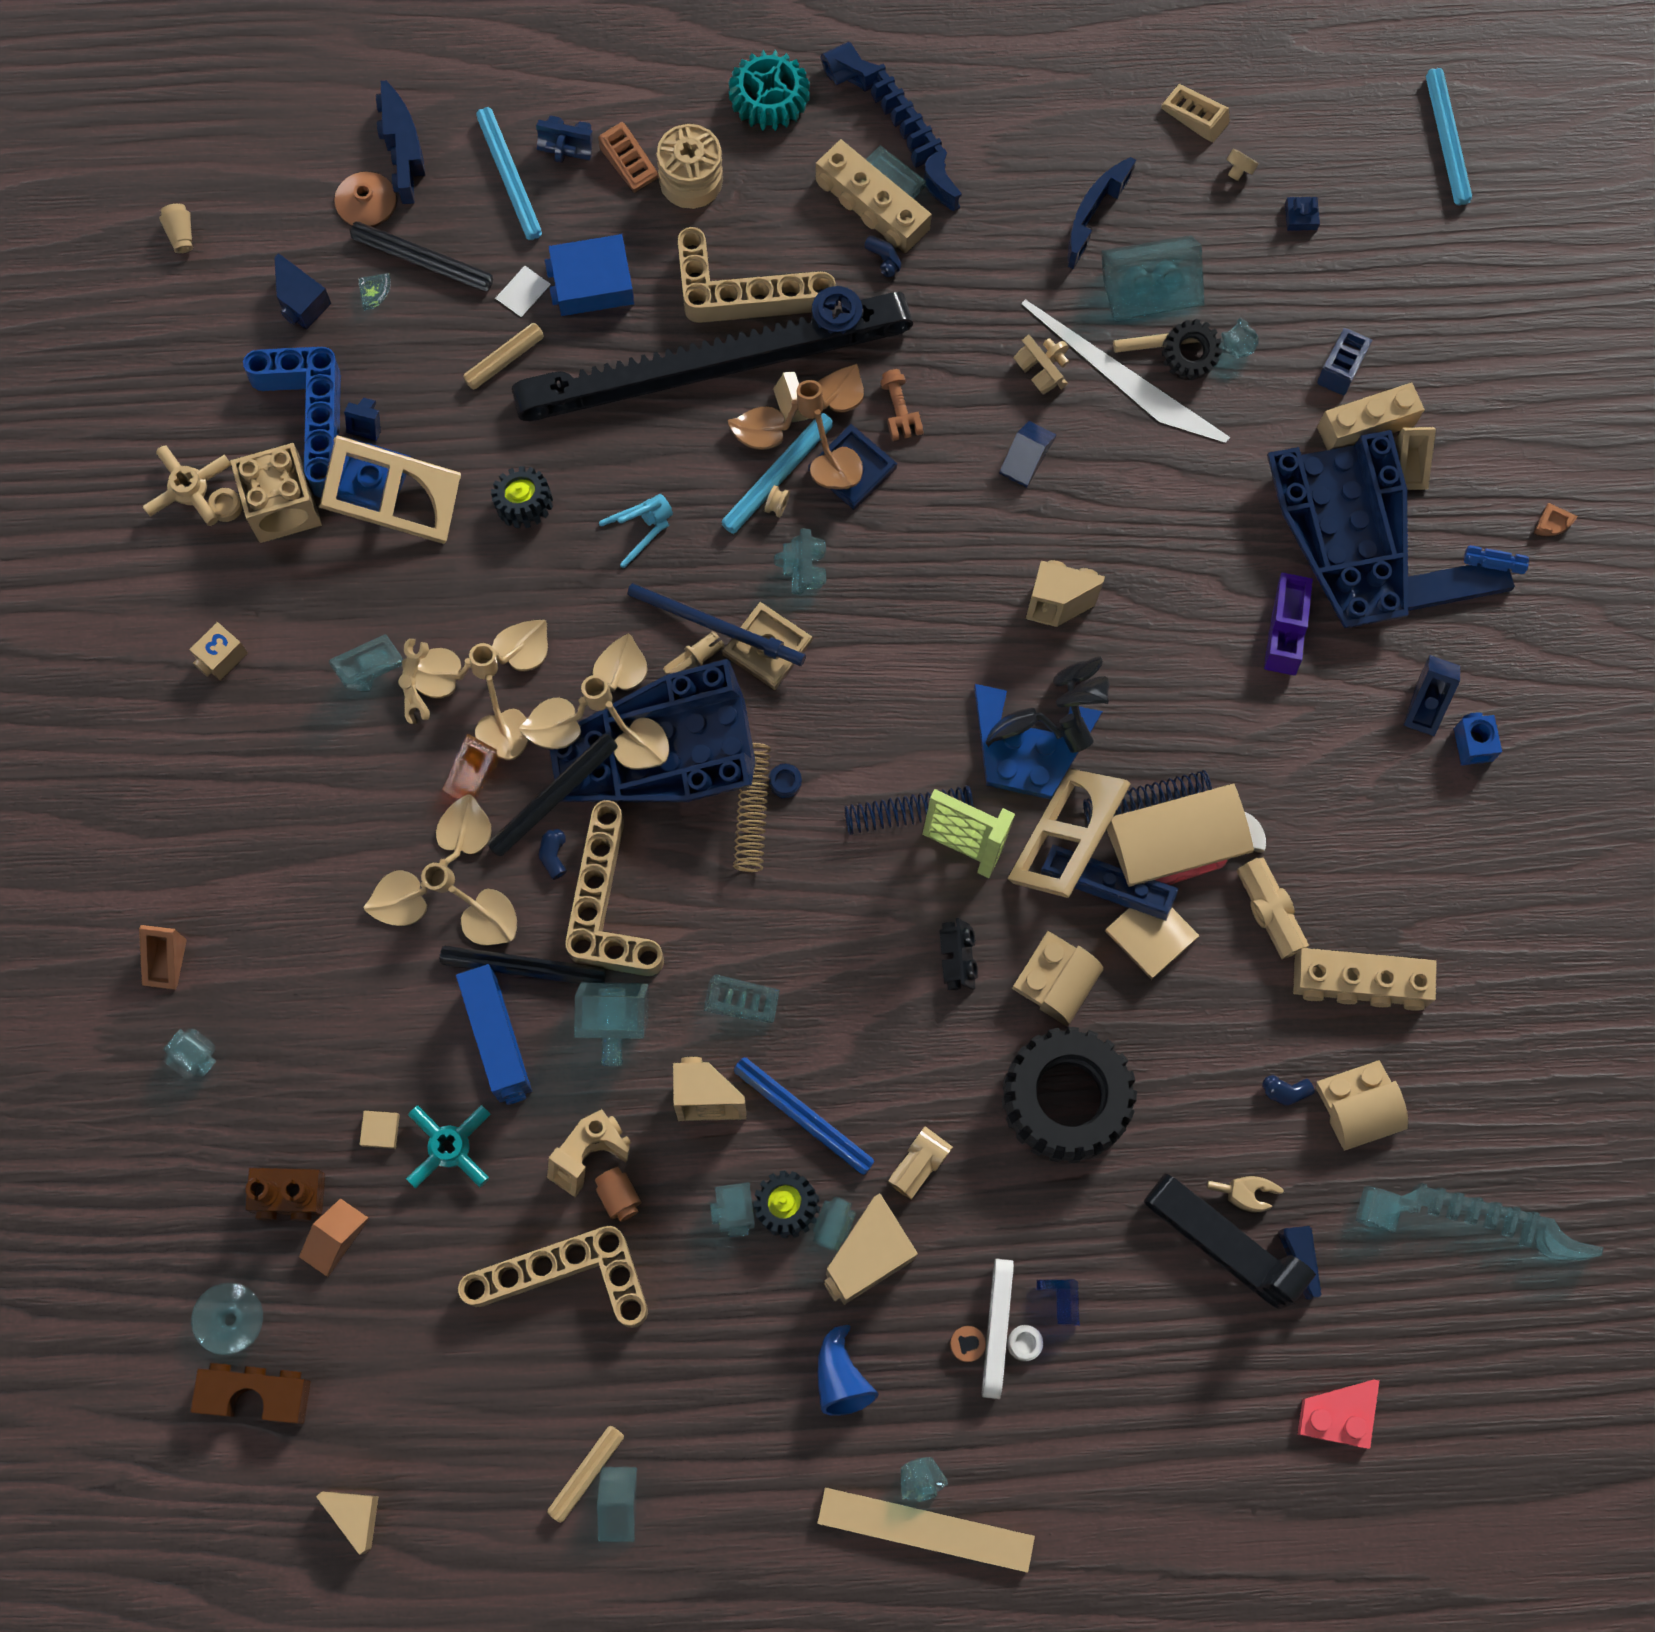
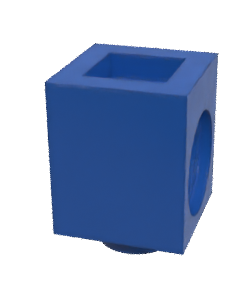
[1454,712,1502,765]

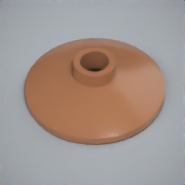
[335,172,397,227]

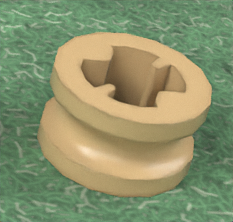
[765,485,790,517]

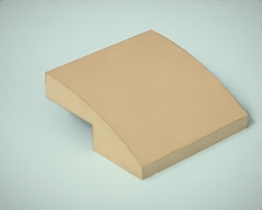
[1105,908,1199,980]

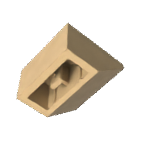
[1026,560,1105,627]

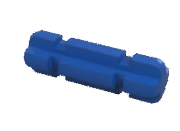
[1464,545,1529,574]

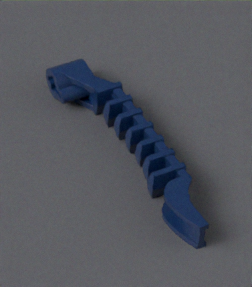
[820,42,962,211]

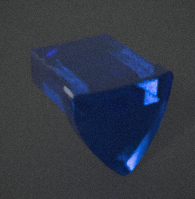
[1037,1279,1080,1326]

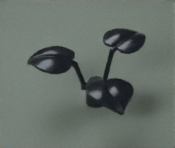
[986,656,1110,753]

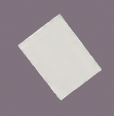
[495,266,551,317]

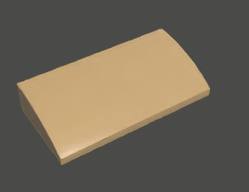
[1107,784,1254,887]

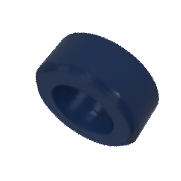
[769,764,802,798]

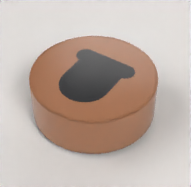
[950,1326,986,1362]

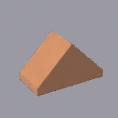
[139,925,187,989]
[299,1199,369,1277]

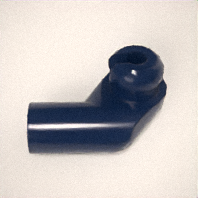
[538,829,567,880]
[1262,1075,1315,1106]

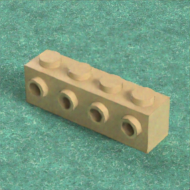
[816,139,932,254]
[1293,948,1436,1011]

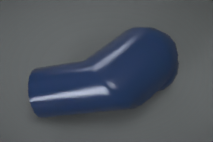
[865,235,901,277]

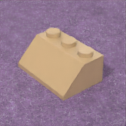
[673,1057,746,1121]

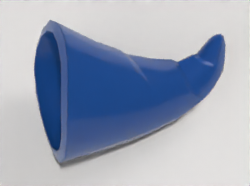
[818,1325,879,1416]

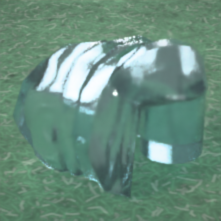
[1221,317,1259,358]

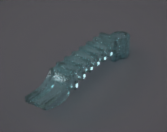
[1355,1183,1604,1261]

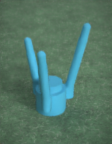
[599,494,673,568]

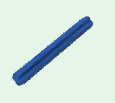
[734,1057,874,1175]

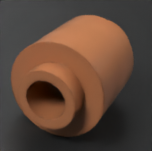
[595,1167,641,1222]

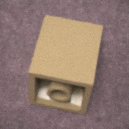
[824,1193,918,1305]

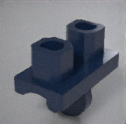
[536,116,592,163]

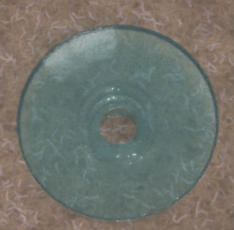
[191,1283,263,1355]

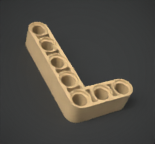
[678,227,836,323]
[566,800,664,976]
[458,1226,648,1328]

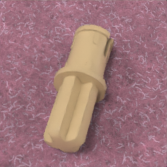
[663,631,725,675]

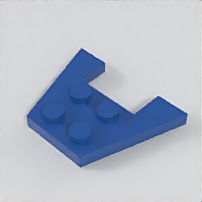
[974,684,1103,800]

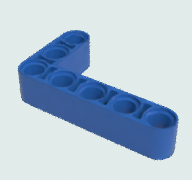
[243,347,341,498]

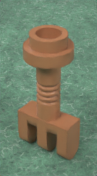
[880,369,924,441]

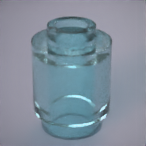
[812,1197,857,1251]

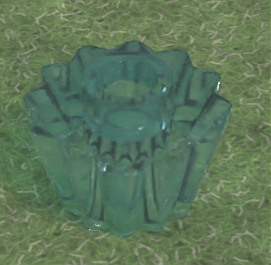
[901,1457,948,1502]

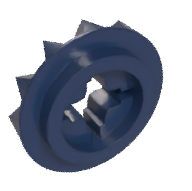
[812,286,862,335]

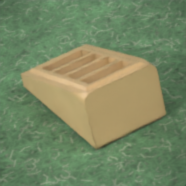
[1161,84,1230,142]

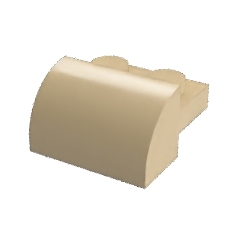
[1012,931,1103,1027]
[1316,1060,1408,1151]

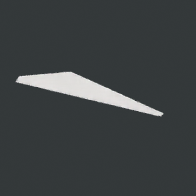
[1021,299,1231,443]

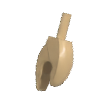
[1206,1176,1284,1212]

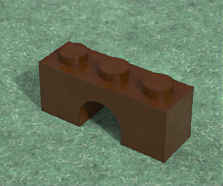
[190,1363,311,1424]

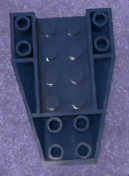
[1267,430,1408,629]
[550,659,756,802]

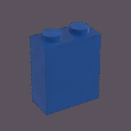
[545,234,634,316]

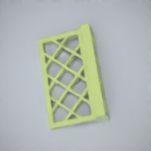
[922,789,1015,878]

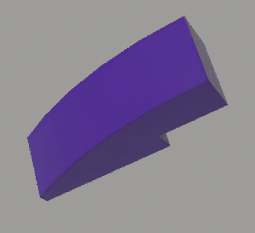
[1264,572,1313,676]

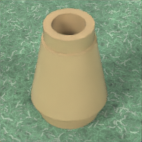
[159,204,193,253]

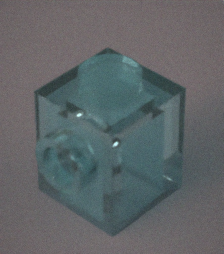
[710,1183,755,1237]

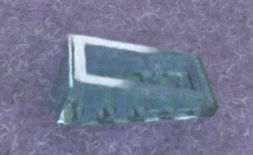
[704,974,780,1023]

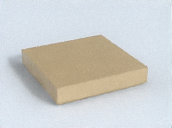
[722,602,813,690]

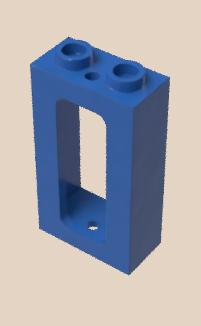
[456,964,532,1105]

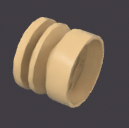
[657,124,723,209]

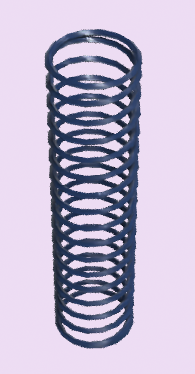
[1083,770,1212,825]
[844,785,974,835]

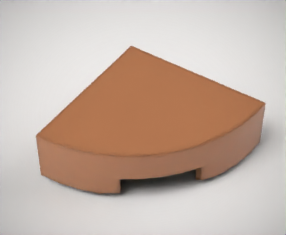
[1534,503,1578,536]

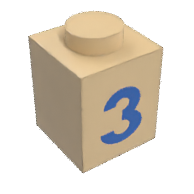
[189,622,248,680]

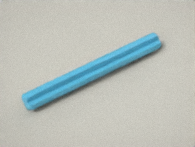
[1426,68,1472,206]
[476,107,542,240]
[722,413,833,534]

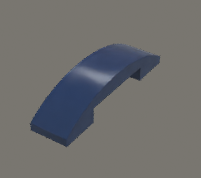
[1067,157,1136,269]

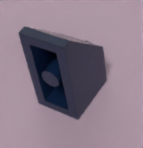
[274,253,331,330]
[1404,655,1460,737]

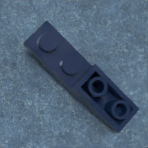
[376,80,426,204]

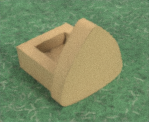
[773,372,808,422]

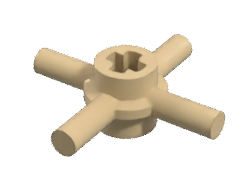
[143,446,231,526]

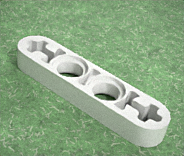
[982,1259,1013,1399]

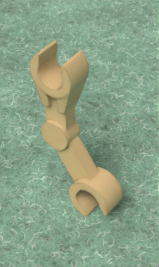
[398,639,430,724]

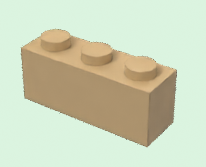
[1317,382,1425,450]

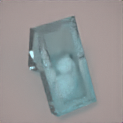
[329,634,403,691]

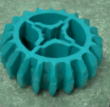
[729,49,810,131]

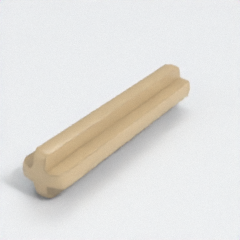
[463,323,544,390]
[547,1426,624,1523]

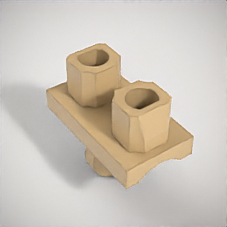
[1013,334,1069,394]

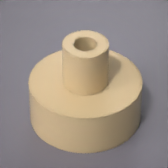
[1226,148,1259,181]

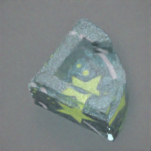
[358,273,391,311]

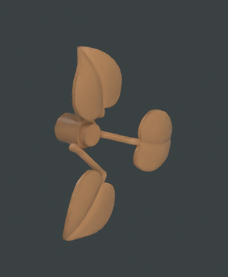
[728,364,864,489]

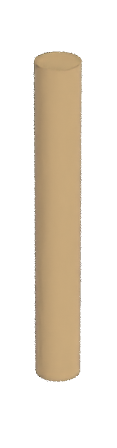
[1113,333,1199,353]

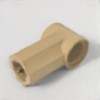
[888,1126,953,1199]

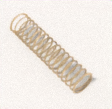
[733,743,771,872]

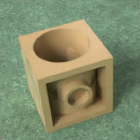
[230,443,322,543]

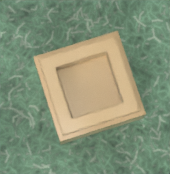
[360,1111,400,1149]

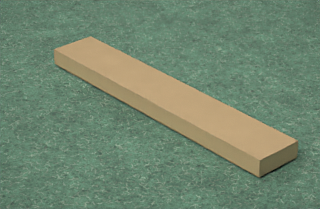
[817,1487,1035,1573]

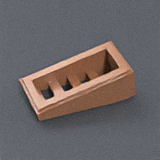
[598,122,659,193]

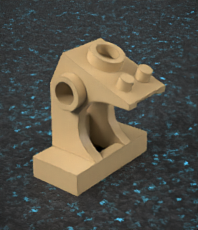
[547,1109,631,1197]

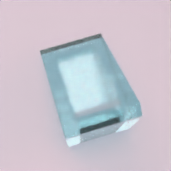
[597,1467,637,1542]

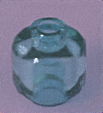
[163,1028,216,1079]

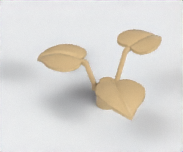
[401,620,548,760]
[519,633,669,770]
[364,794,517,946]

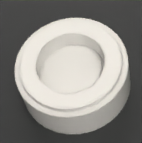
[1007,1325,1043,1361]

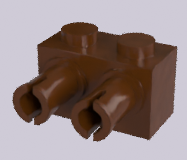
[245,1168,325,1221]

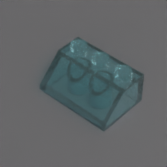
[1101,235,1205,321]

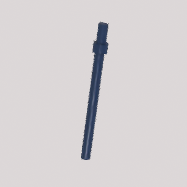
[627,583,806,666]

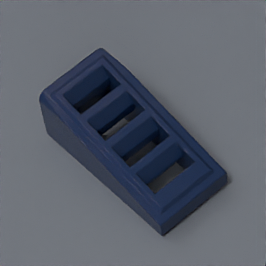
[1317,328,1372,395]
[1278,1226,1322,1300]

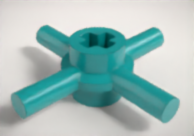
[406,1105,491,1188]

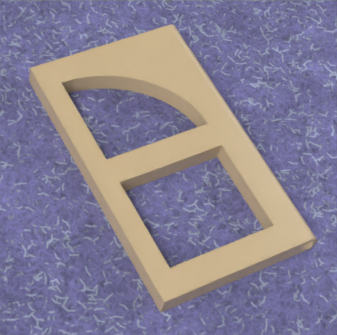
[319,435,461,544]
[1008,768,1131,898]

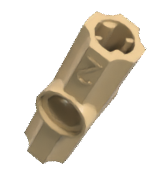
[1237,857,1309,959]

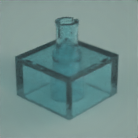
[574,982,649,1066]

